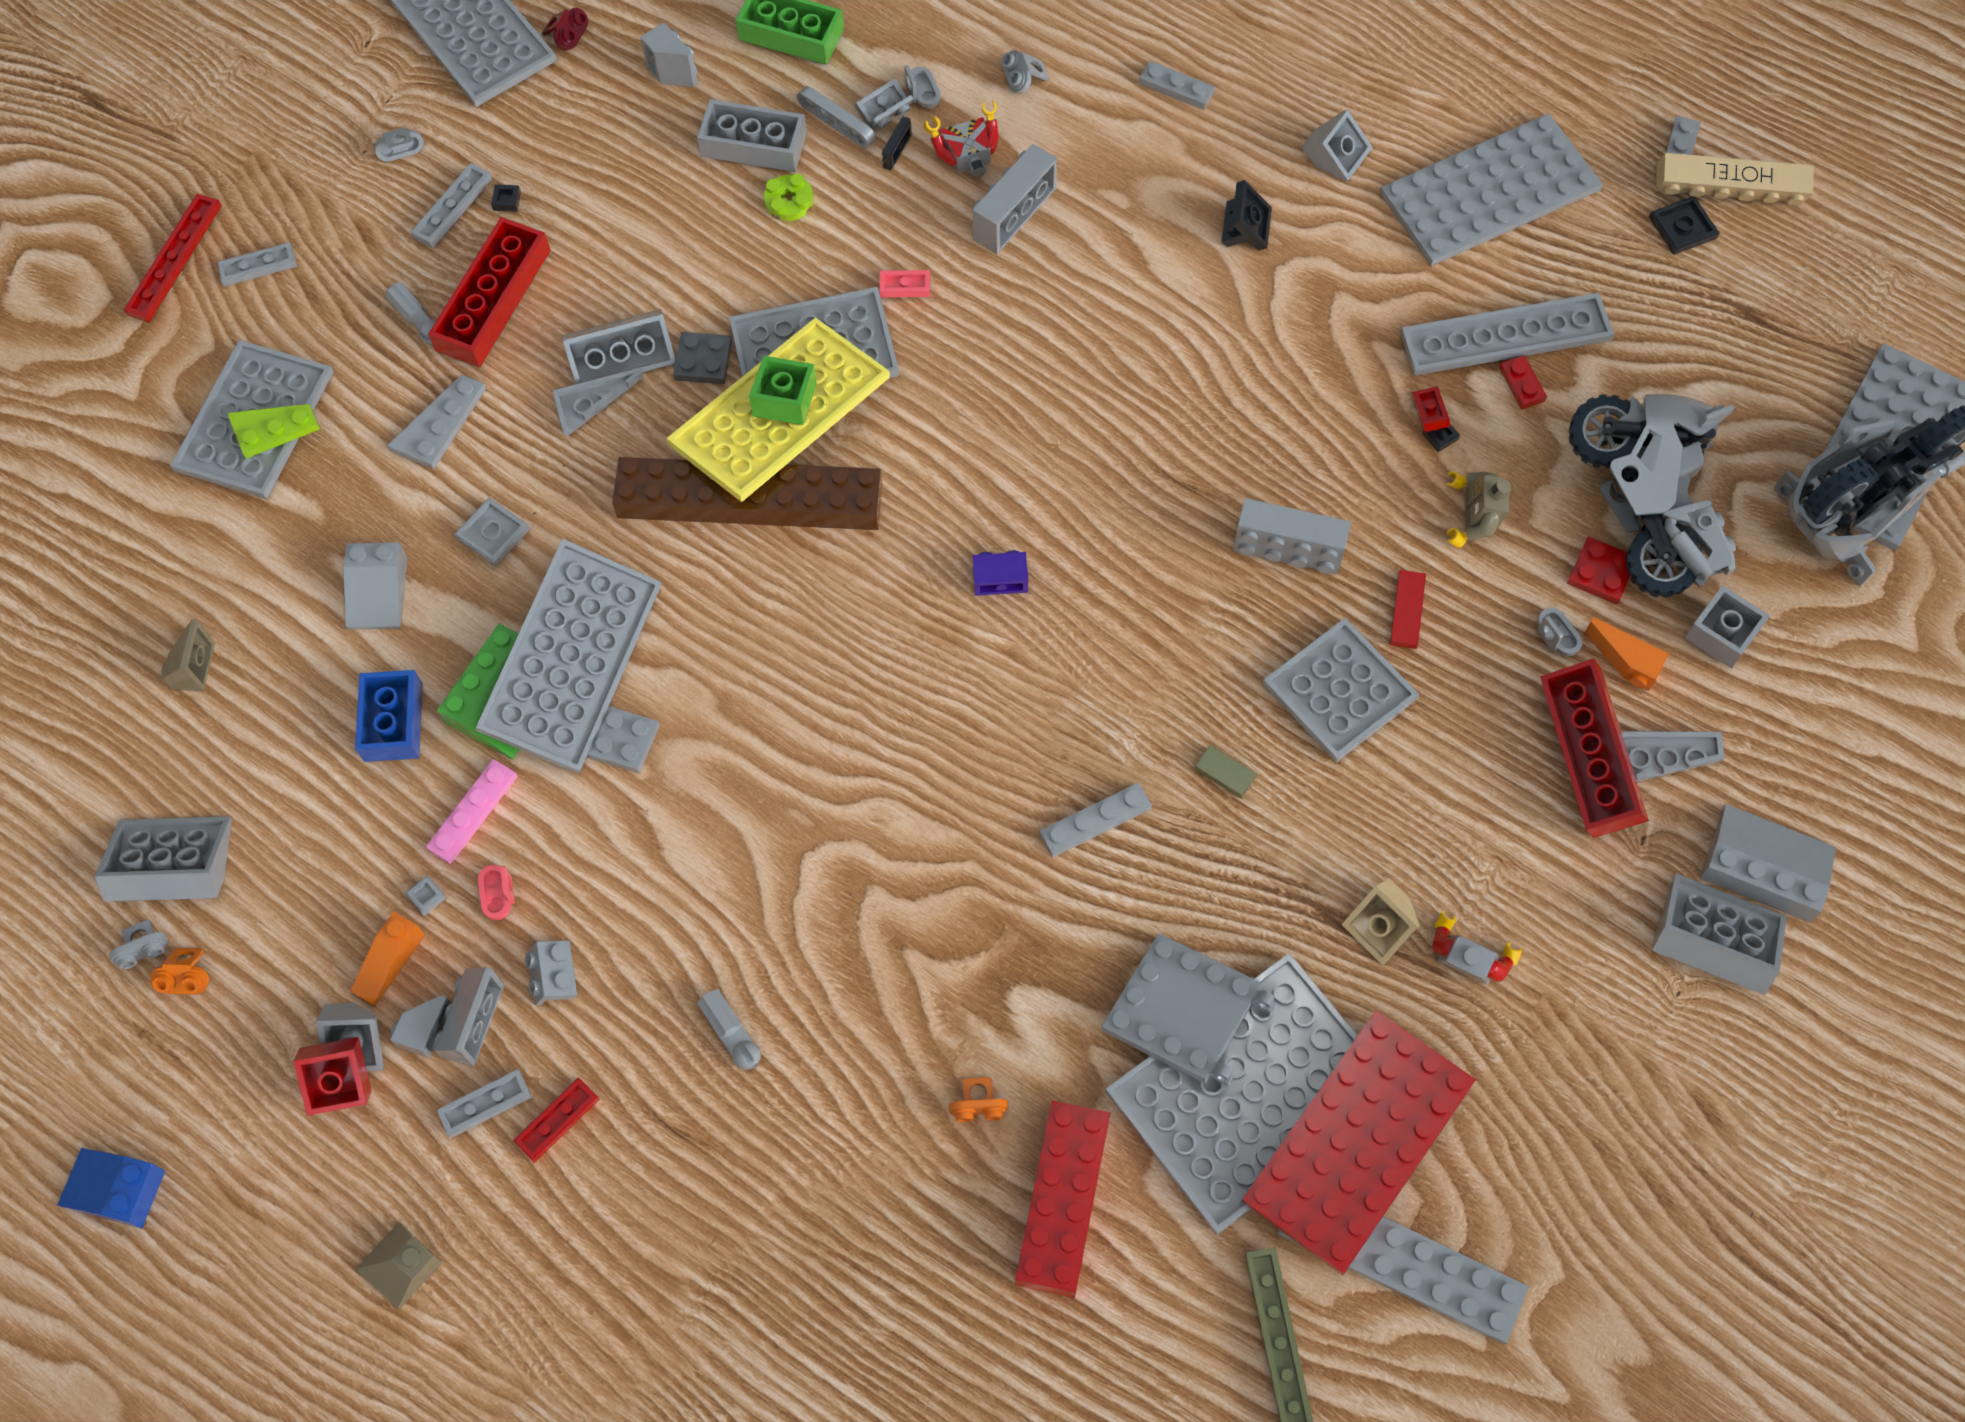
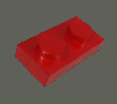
[1499,355,1547,410]
[1412,386,1450,432]

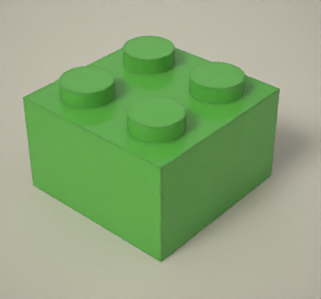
[749,356,817,425]

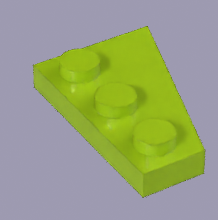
[227,404,320,459]

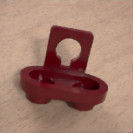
[541,8,588,51]

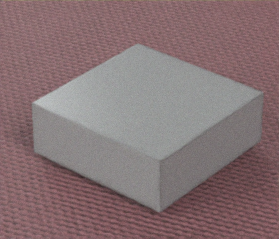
[405,875,447,916]

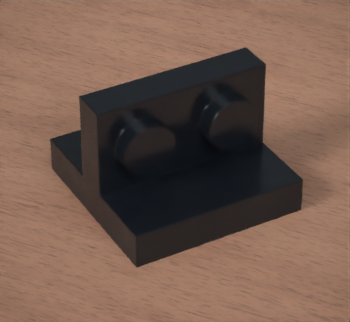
[1222,180,1272,251]

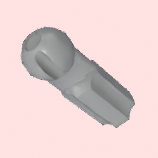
[385,282,436,344]
[697,989,761,1070]

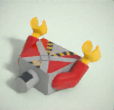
[923,101,999,177]
[1432,911,1523,985]

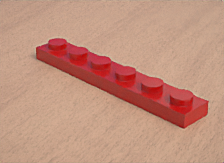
[124,193,222,323]

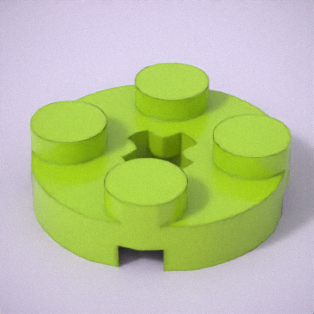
[764,173,814,221]

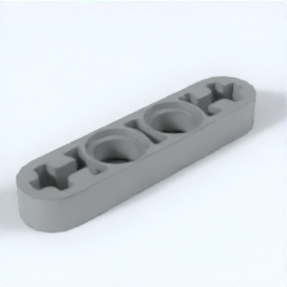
[797,86,876,148]

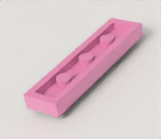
[425,759,517,865]

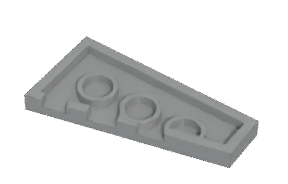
[387,375,486,470]
[1621,731,1724,782]

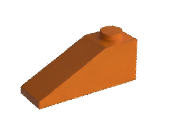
[1584,617,1669,691]
[350,911,425,1007]

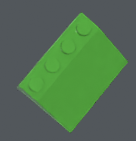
[437,623,520,760]

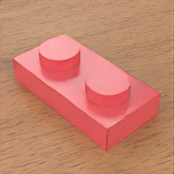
[879,270,930,298]

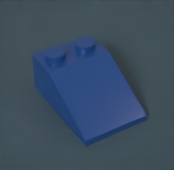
[57,1148,165,1229]

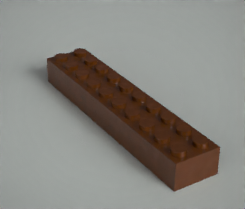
[612,457,883,530]

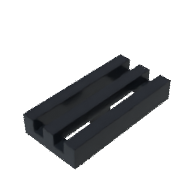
[882,116,912,170]

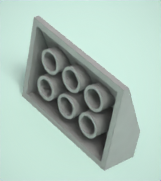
[1699,804,1836,923]
[94,816,232,902]
[1652,873,1787,995]

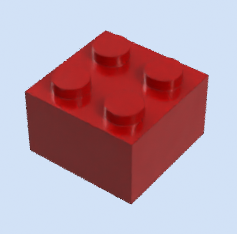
[293,1037,372,1116]

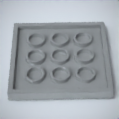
[1263,618,1419,763]

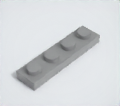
[411,163,492,249]
[1039,782,1152,858]

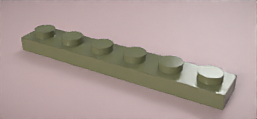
[1245,1247,1313,1422]

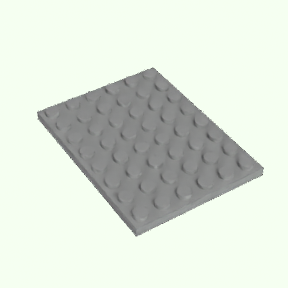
[1105,953,1358,1236]

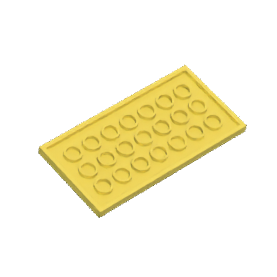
[667,317,890,502]

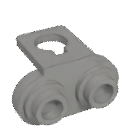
[1001,50,1049,94]
[904,65,941,109]
[374,127,424,161]
[1537,608,1582,656]
[109,920,168,969]

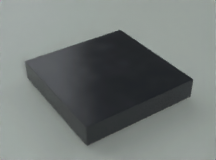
[1649,196,1720,255]

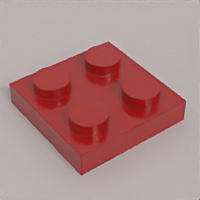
[1567,536,1630,605]

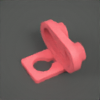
[478,865,515,920]

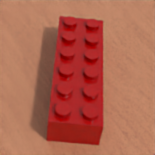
[428,217,551,368]
[1540,658,1649,838]
[1015,1101,1110,1298]

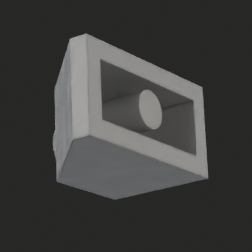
[390,995,452,1059]

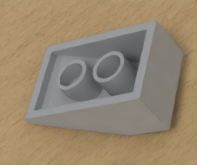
[344,542,408,630]

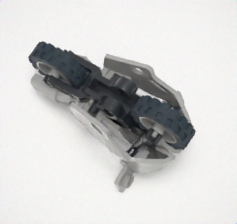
[1569,394,1736,598]
[1774,405,1965,586]

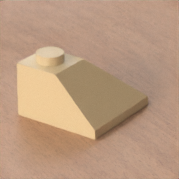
[1341,879,1420,965]

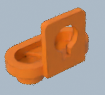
[150,947,209,995]
[949,1077,1009,1122]

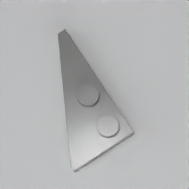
[553,367,643,436]

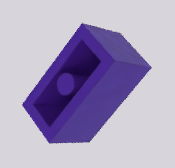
[973,550,1028,596]

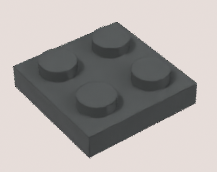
[673,332,732,384]

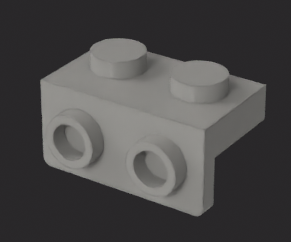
[854,78,914,129]
[525,941,577,1005]

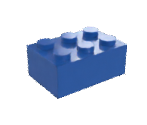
[355,670,423,762]

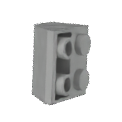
[640,23,698,87]

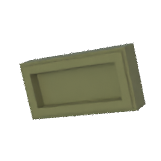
[1194,745,1257,799]

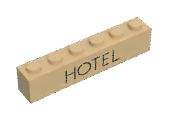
[1656,153,1814,205]

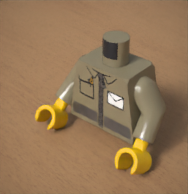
[1446,471,1511,548]

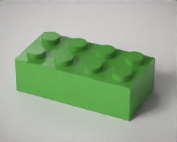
[735,0,844,65]

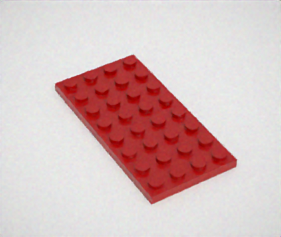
[1241,1010,1476,1276]

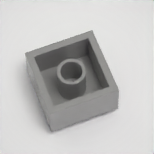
[1685,585,1770,669]

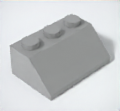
[434,967,504,1067]

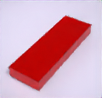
[1390,570,1426,649]
[513,1077,600,1163]

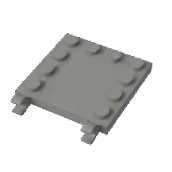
[1101,933,1275,1086]

